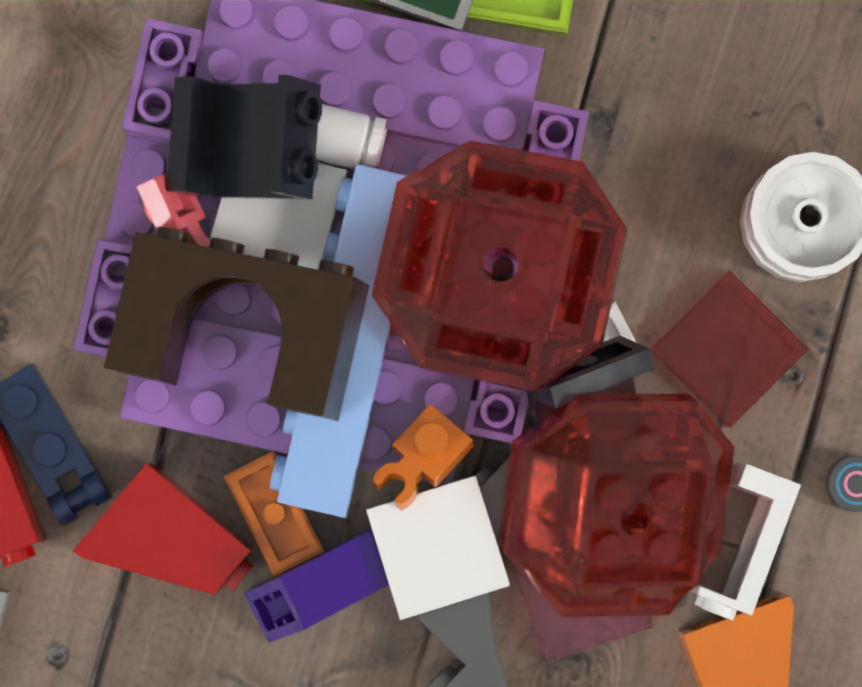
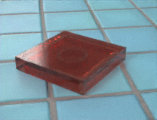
[650,271,809,428]

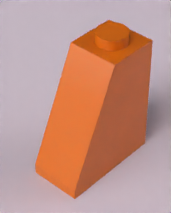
[677,593,794,687]

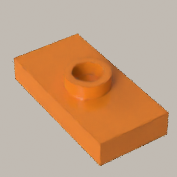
[224,451,325,577]

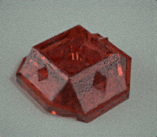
[371,140,628,393]
[501,393,735,618]

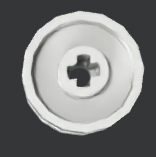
[739,152,862,283]

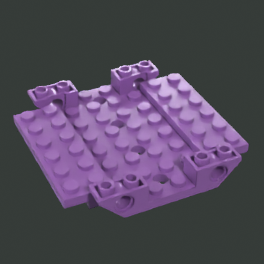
[73,0,589,486]

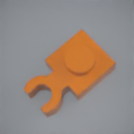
[372,404,474,510]

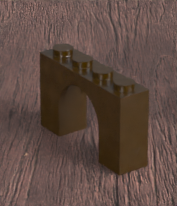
[104,227,370,421]

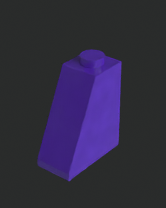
[244,528,389,643]

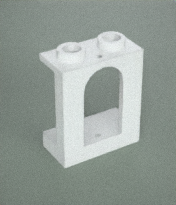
[685,463,801,620]

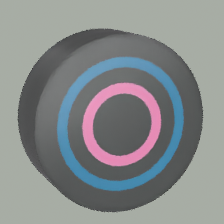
[826,456,862,512]

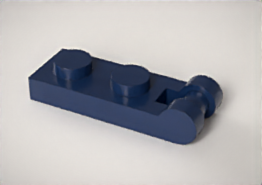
[0,364,112,527]

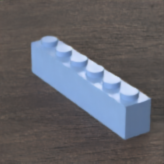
[270,164,424,518]

